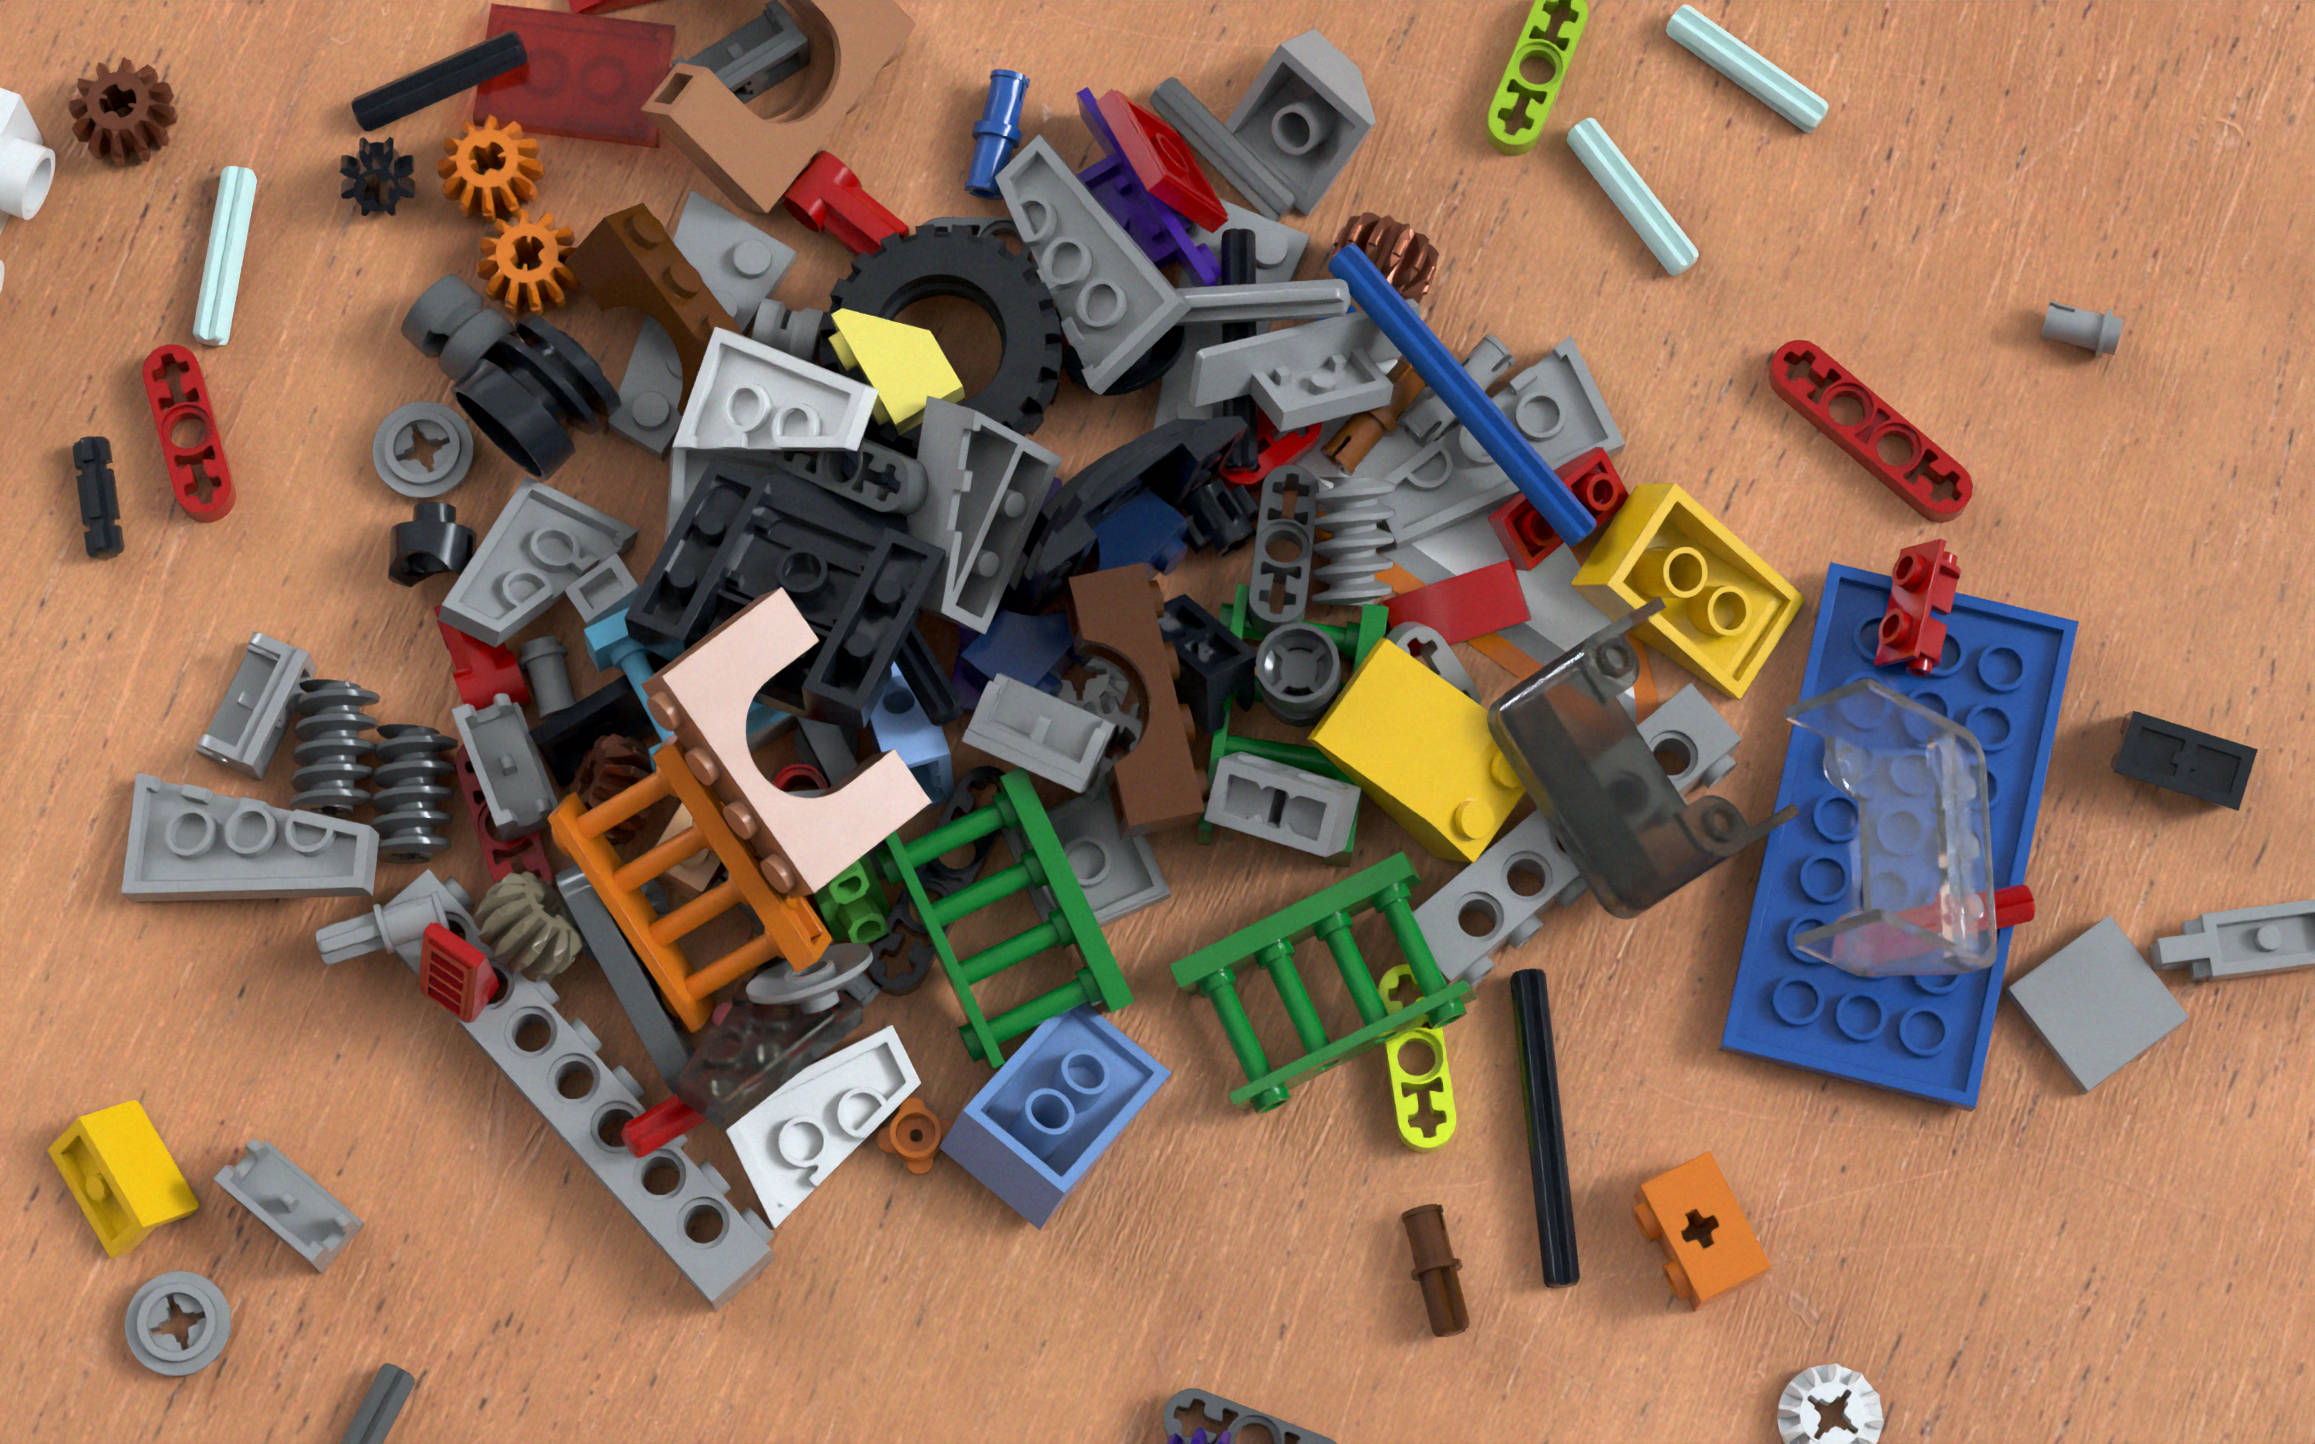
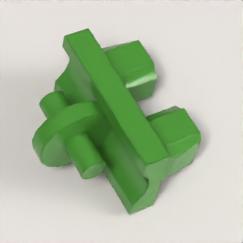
[813,853,892,944]

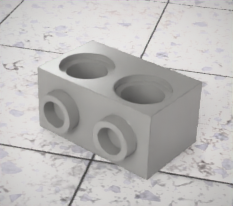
[1204,751,1361,857]

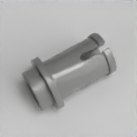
[2040,300,2124,358]
[518,636,578,721]

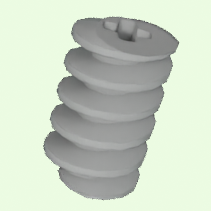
[1312,477,1396,606]

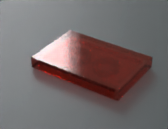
[473,3,676,148]

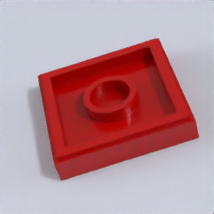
[1095,89,1228,234]

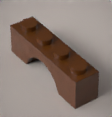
[565,203,745,417]
[1060,562,1210,840]

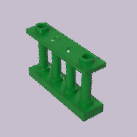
[1196,584,1389,867]
[874,767,1135,1069]
[1169,851,1477,1115]

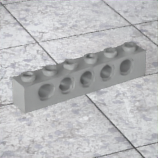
[1413,682,1741,988]

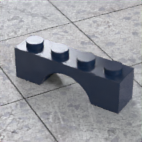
[961,489,1188,697]

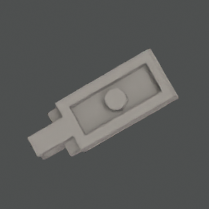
[2150,899,2315,982]

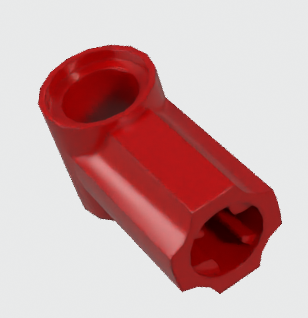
[781,150,909,257]
[434,603,532,711]

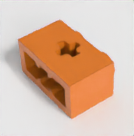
[1631,1151,1771,1311]

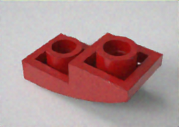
[1487,447,1629,571]
[1382,560,1532,658]

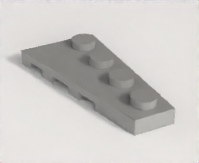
[995,134,1191,395]
[608,190,798,462]
[1153,198,1310,429]
[121,772,380,902]

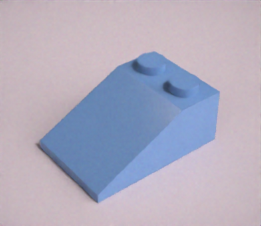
[939,1003,1171,1230]

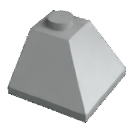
[1224,28,1377,216]

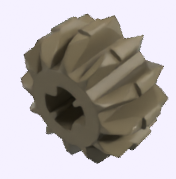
[473,871,585,982]

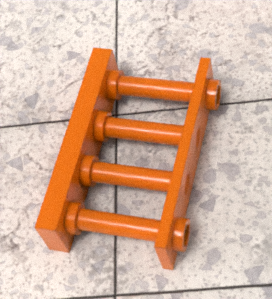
[547,733,832,1033]

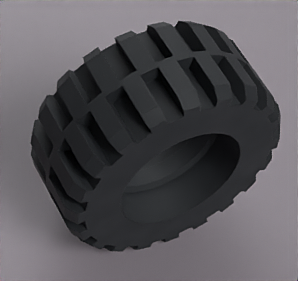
[819,224,1063,460]

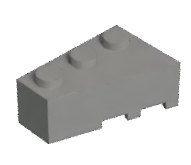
[906,395,1063,634]

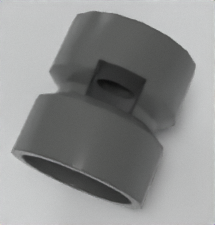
[401,274,521,383]
[1256,622,1343,728]

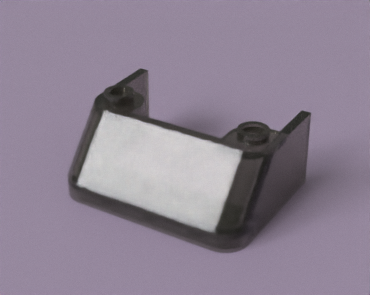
[1487,596,1800,919]

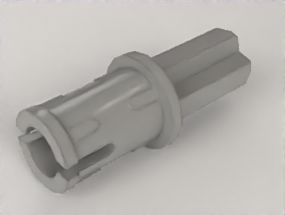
[316,891,450,966]

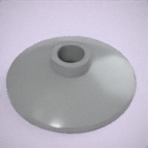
[746,943,873,1014]

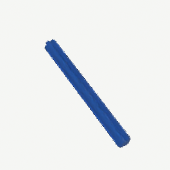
[1328,243,1597,546]

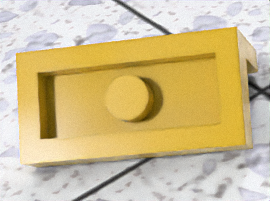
[47,1100,199,1259]

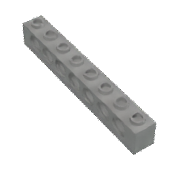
[382,869,775,1312]

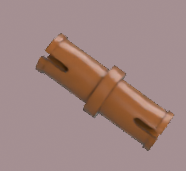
[1320,356,1429,476]

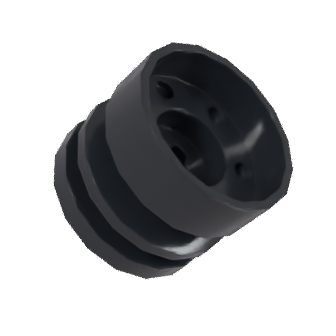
[450,312,622,481]

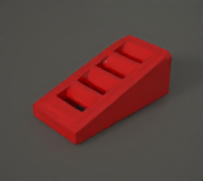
[419,922,500,1023]

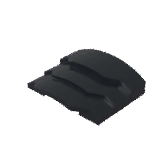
[1000,416,1248,616]
[624,460,946,728]

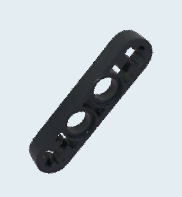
[869,766,1006,997]

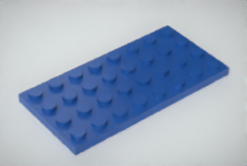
[1719,562,2079,1112]

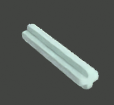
[1666,4,1829,133]
[1567,118,1699,276]
[193,166,257,347]

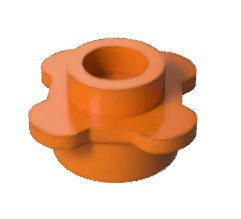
[877,1097,953,1175]

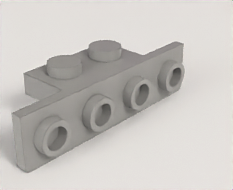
[1188,299,1421,432]

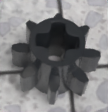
[340,137,415,216]
[1183,480,1259,559]

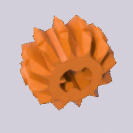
[437,114,545,225]
[476,208,581,316]

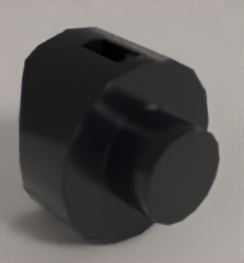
[388,502,477,587]

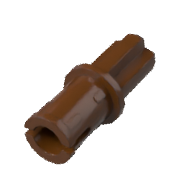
[1401,1204,1470,1337]

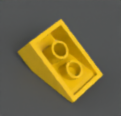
[1570,483,1806,700]
[1307,638,1546,864]

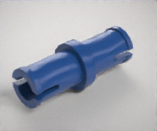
[964,69,1030,200]

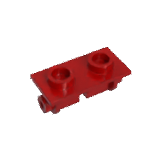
[1874,539,1961,677]

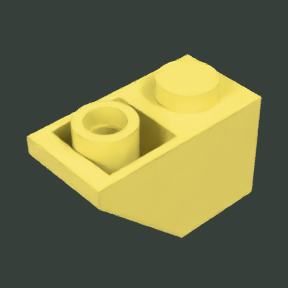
[828,308,965,435]

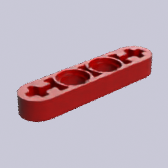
[1768,340,1973,523]

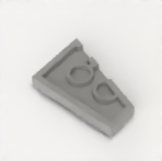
[438,476,639,648]

